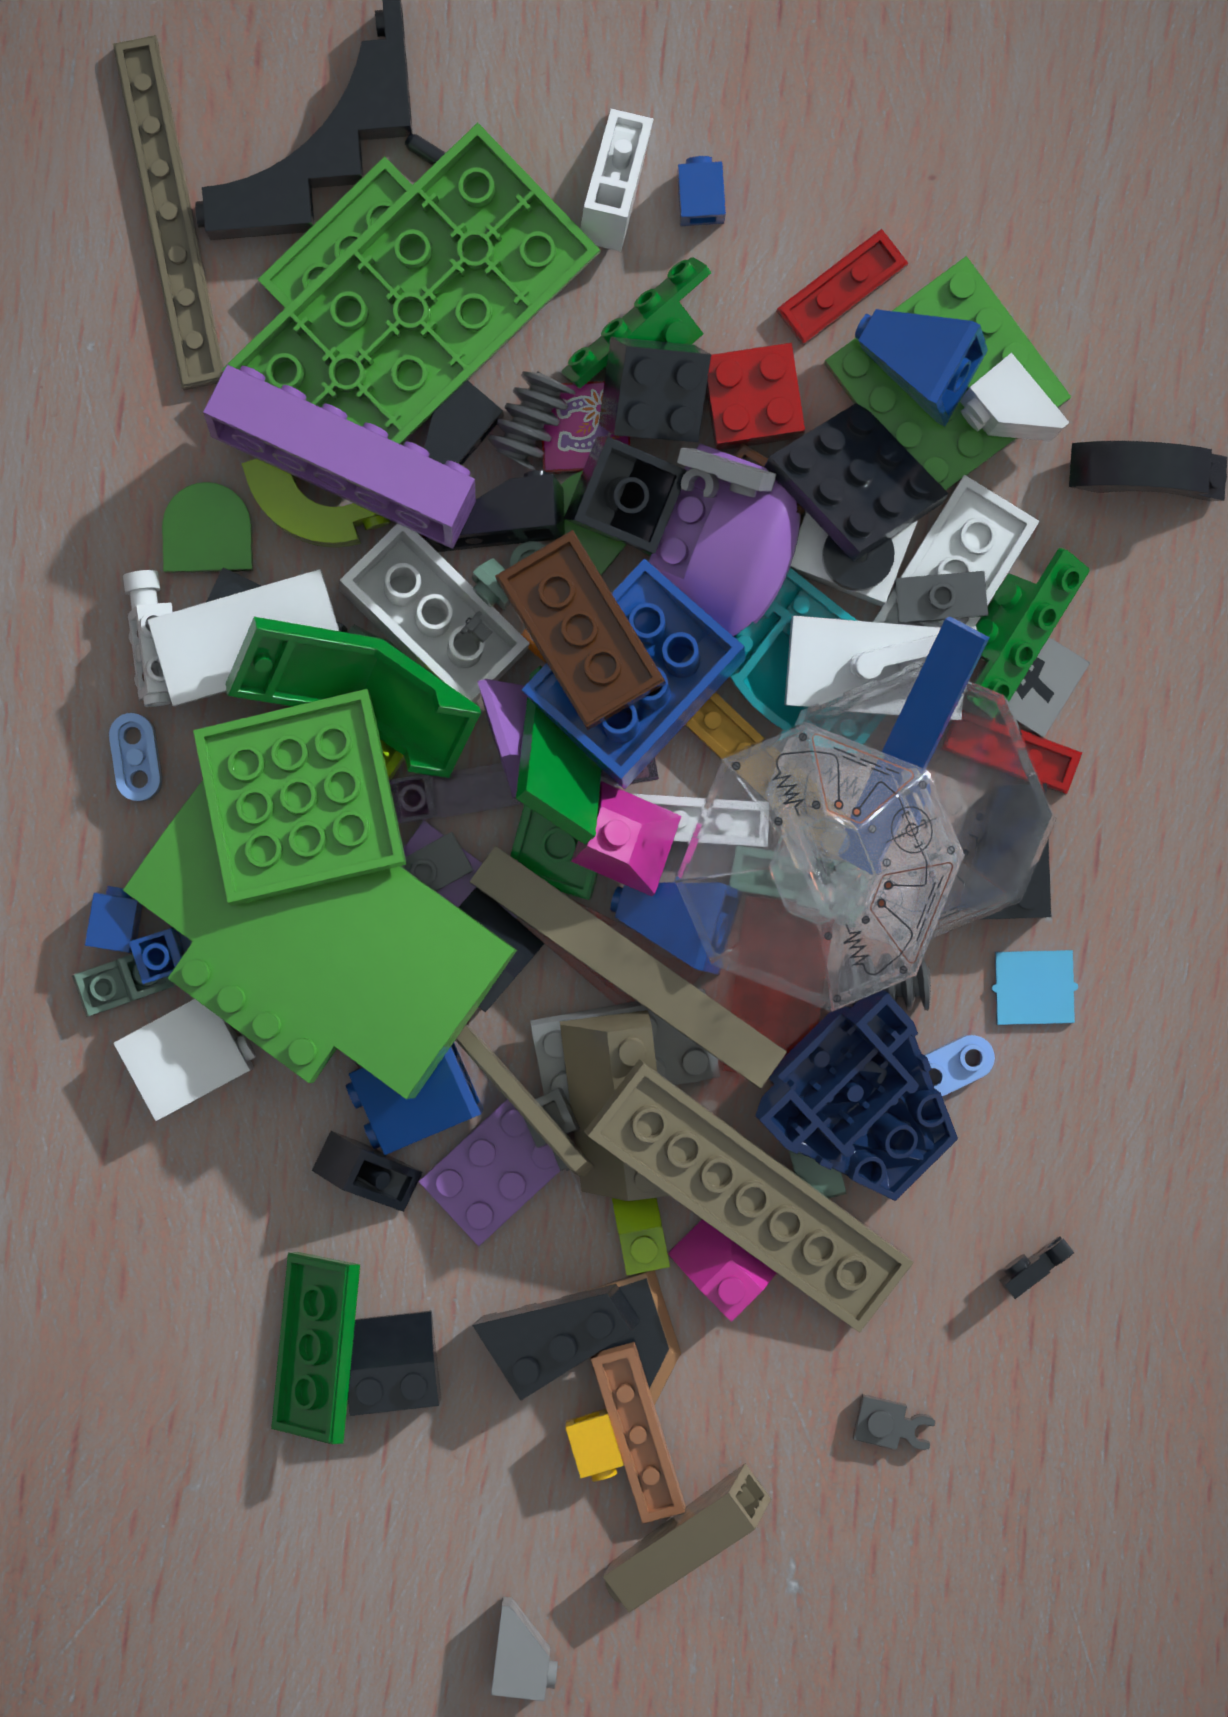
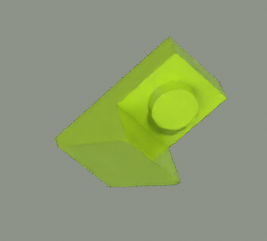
[612,1197,670,1275]

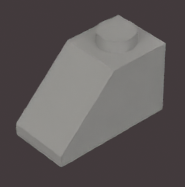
[491,1597,558,1701]

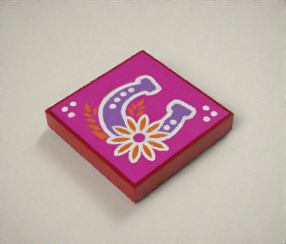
[542,381,631,474]

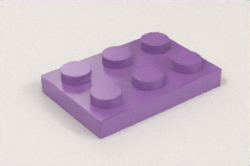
[419,1099,560,1247]

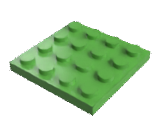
[824,256,1071,490]
[193,689,407,906]

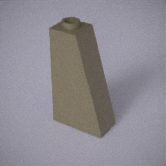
[603,1463,771,1613]

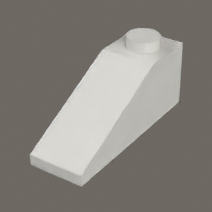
[580,109,653,252]

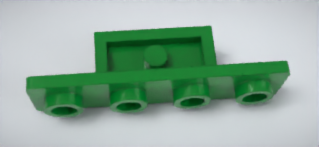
[561,257,711,388]
[968,548,1090,718]

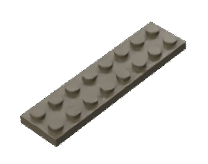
[584,1059,914,1333]

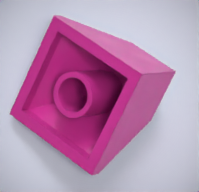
[571,781,681,896]
[668,1219,777,1322]

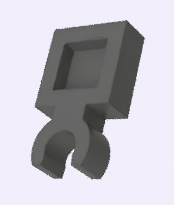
[853,1394,935,1450]

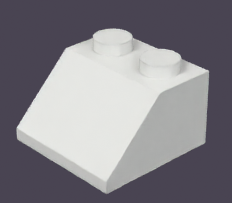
[960,353,1069,441]

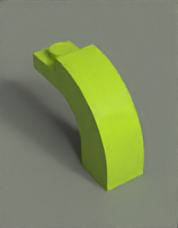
[241,459,391,548]

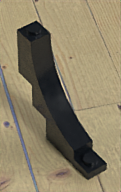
[195,0,413,240]

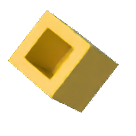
[565,1408,624,1482]

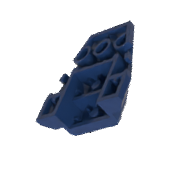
[755,990,958,1201]

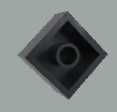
[599,337,711,442]

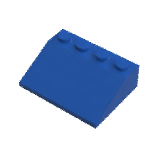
[522,558,746,789]

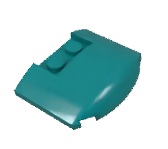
[730,568,886,753]

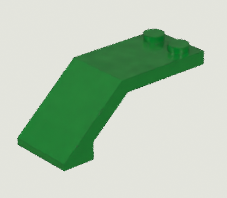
[225,616,481,778]

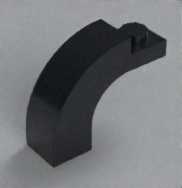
[1069,441,1228,502]

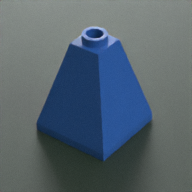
[855,309,988,427]
[610,882,743,975]

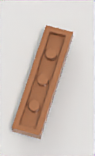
[591,1342,686,1524]

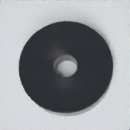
[822,535,895,591]

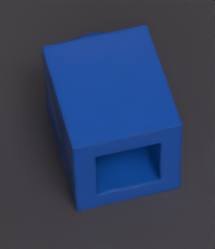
[677,156,726,226]
[85,886,143,953]

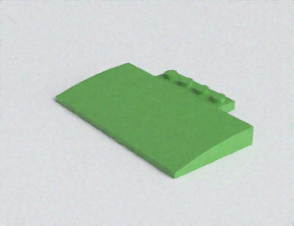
[222,122,601,444]
[123,780,517,1099]

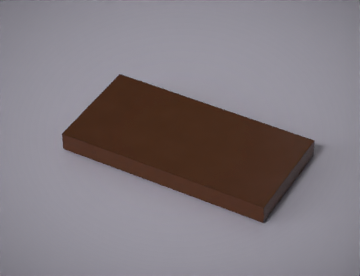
[495,530,666,731]

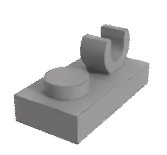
[677,448,777,498]

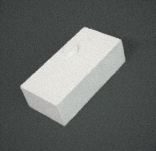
[339,523,530,703]

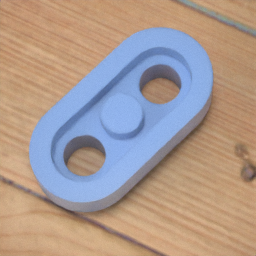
[109,713,162,802]
[924,1035,995,1096]

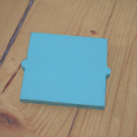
[991,950,1078,1025]

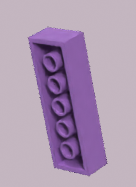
[203,364,476,549]

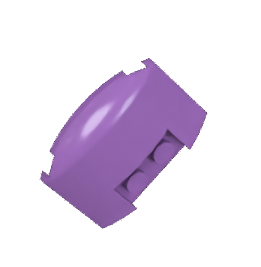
[649,443,801,636]

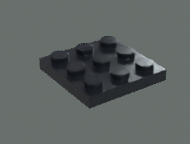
[764,403,948,562]

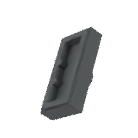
[895,571,988,624]
[401,832,474,891]

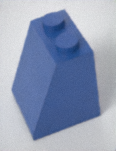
[345,1043,484,1155]

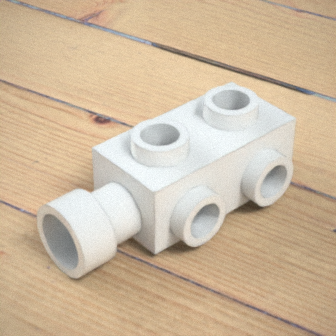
[123,570,173,707]

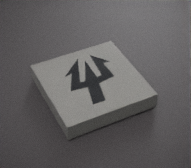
[968,637,1090,738]

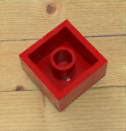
[706,342,805,451]

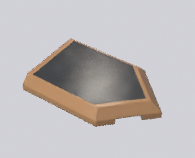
[582,1270,681,1405]

